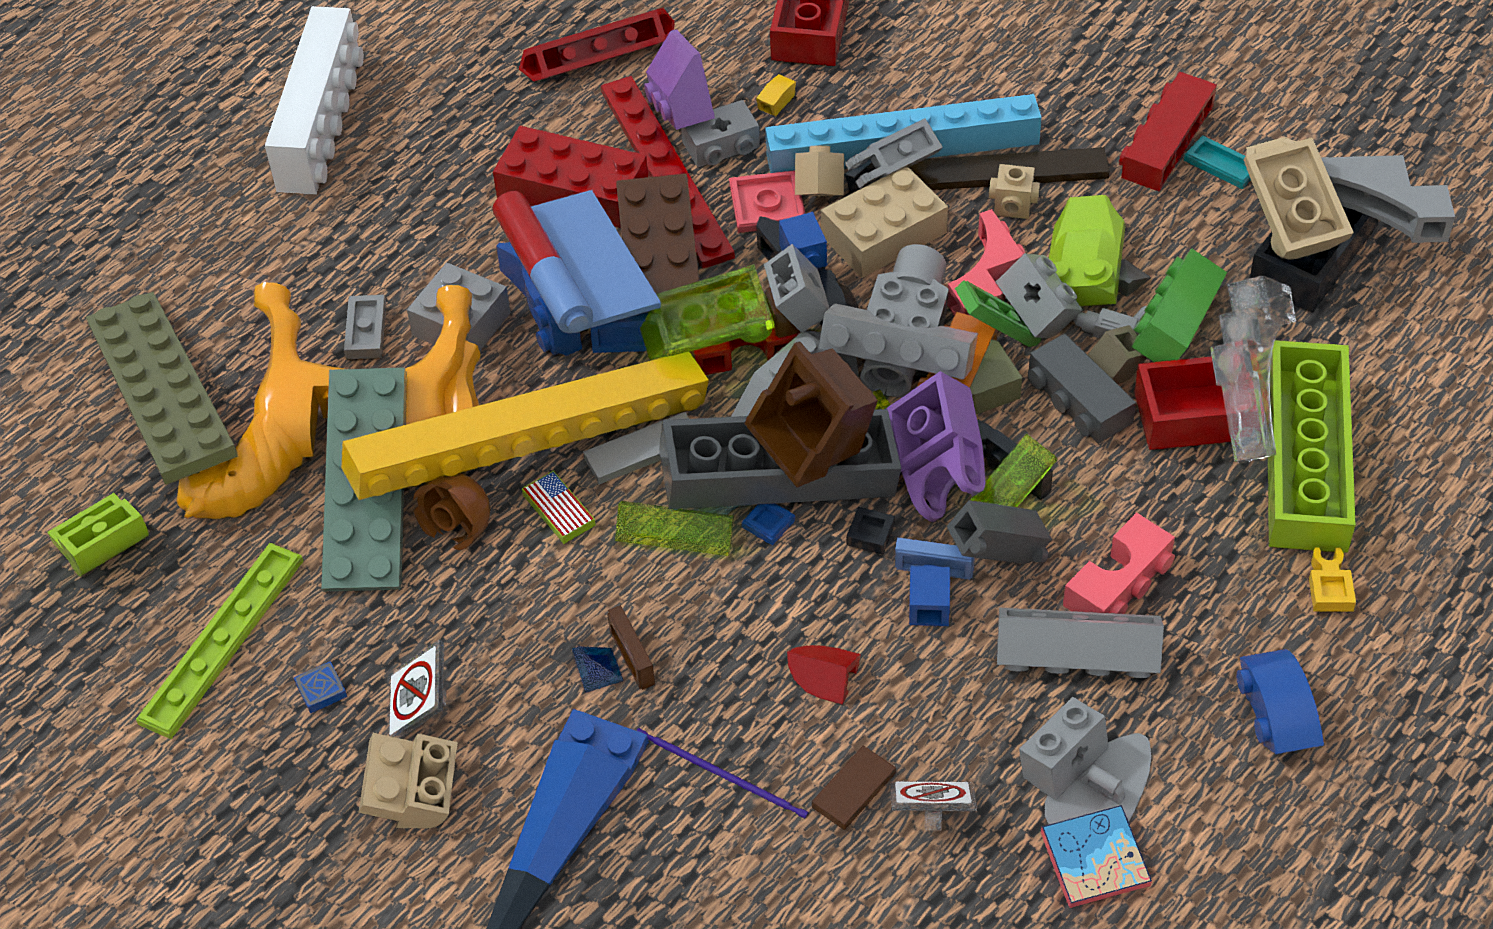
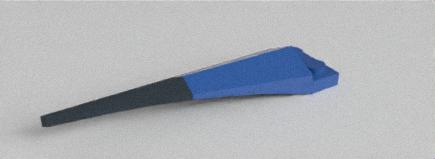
[486,709,649,929]

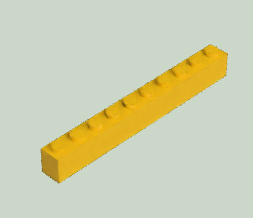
[341,351,709,500]

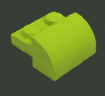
[47,493,149,577]

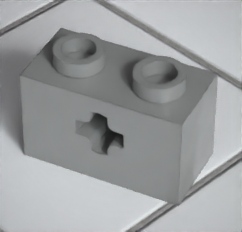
[681,100,760,168]
[764,244,830,333]
[996,253,1083,338]
[1019,697,1108,800]

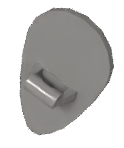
[1045,733,1151,825]

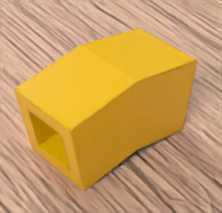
[756,74,796,117]

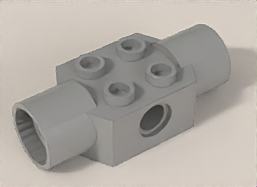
[860,244,949,398]

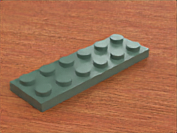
[321,367,407,592]

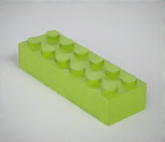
[1267,340,1356,553]

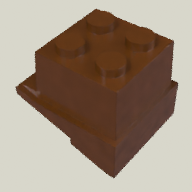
[745,341,878,487]

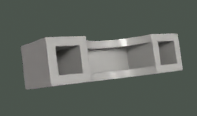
[819,304,978,379]

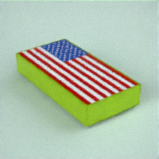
[522,471,596,544]

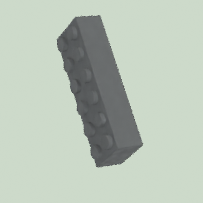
[659,409,901,509]

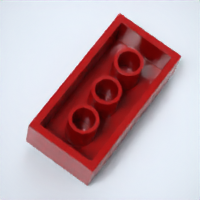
[770,0,850,66]
[493,126,648,228]

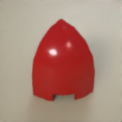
[787,645,861,704]

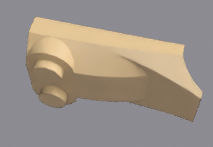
[1244,137,1354,260]

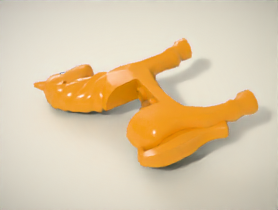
[176,282,481,519]

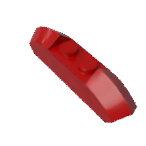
[519,7,675,82]

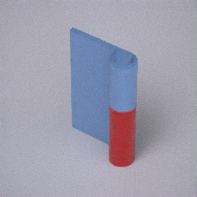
[492,190,661,333]

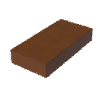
[607,605,655,690]
[812,745,896,830]

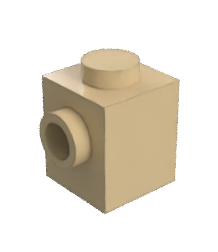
[795,146,845,196]

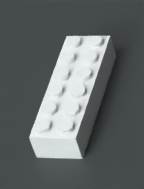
[265,6,364,194]

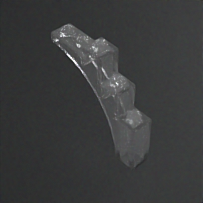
[1210,276,1296,463]

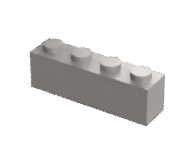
[997,608,1164,678]

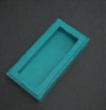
[1183,135,1251,190]

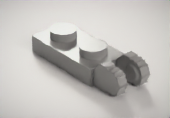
[845,118,943,189]

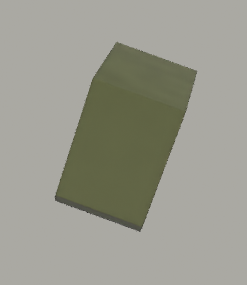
[970,339,1022,415]

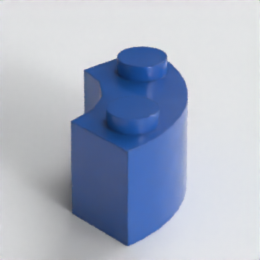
[1237,649,1324,754]

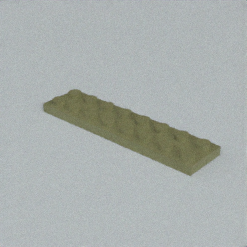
[86,292,238,485]

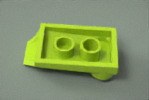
[1049,195,1125,306]

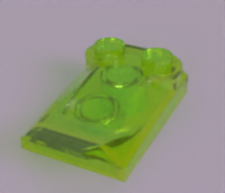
[640,264,775,360]

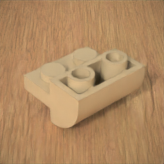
[359,733,458,828]

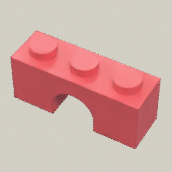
[1063,512,1175,614]

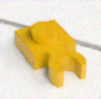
[1309,547,1356,612]

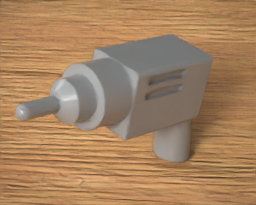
[1073,306,1146,338]

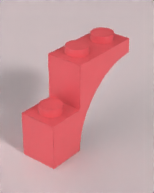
[947,209,1025,316]

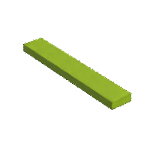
[136,543,303,739]

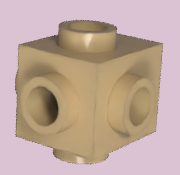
[989,164,1040,219]

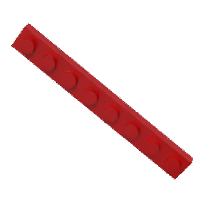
[601,76,735,269]

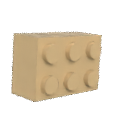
[821,166,948,278]

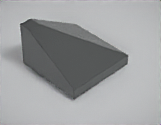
[1118,259,1151,297]

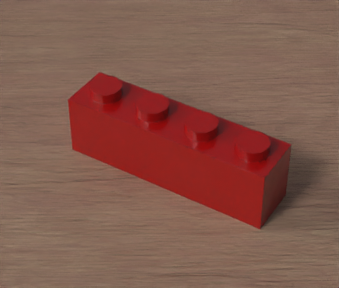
[1119,71,1217,192]

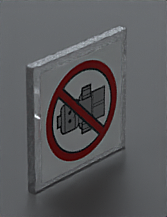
[387,639,447,738]
[890,781,977,831]

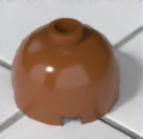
[413,473,491,550]

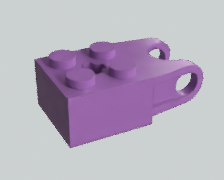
[886,371,985,522]

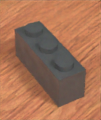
[1028,333,1136,444]

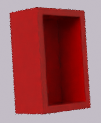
[1134,353,1267,450]

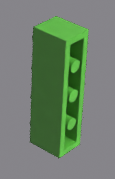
[1131,248,1227,362]

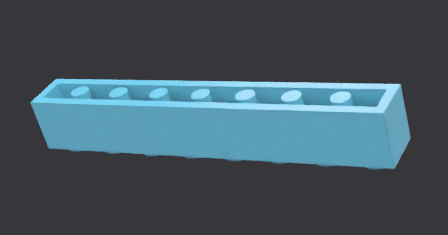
[765,94,1042,173]

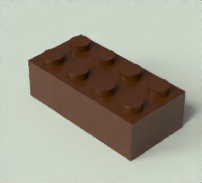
[616,174,702,323]

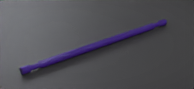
[637,728,809,819]

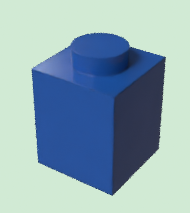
[779,212,827,269]
[909,565,950,626]

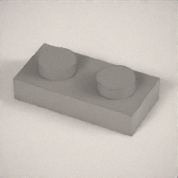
[344,295,386,360]

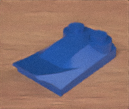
[496,242,582,356]

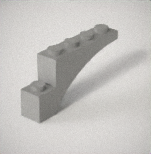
[1256,155,1455,243]

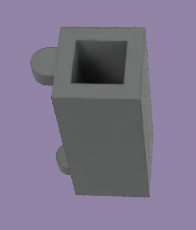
[947,500,1052,564]

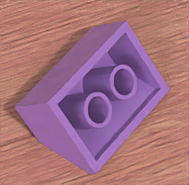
[644,29,715,130]

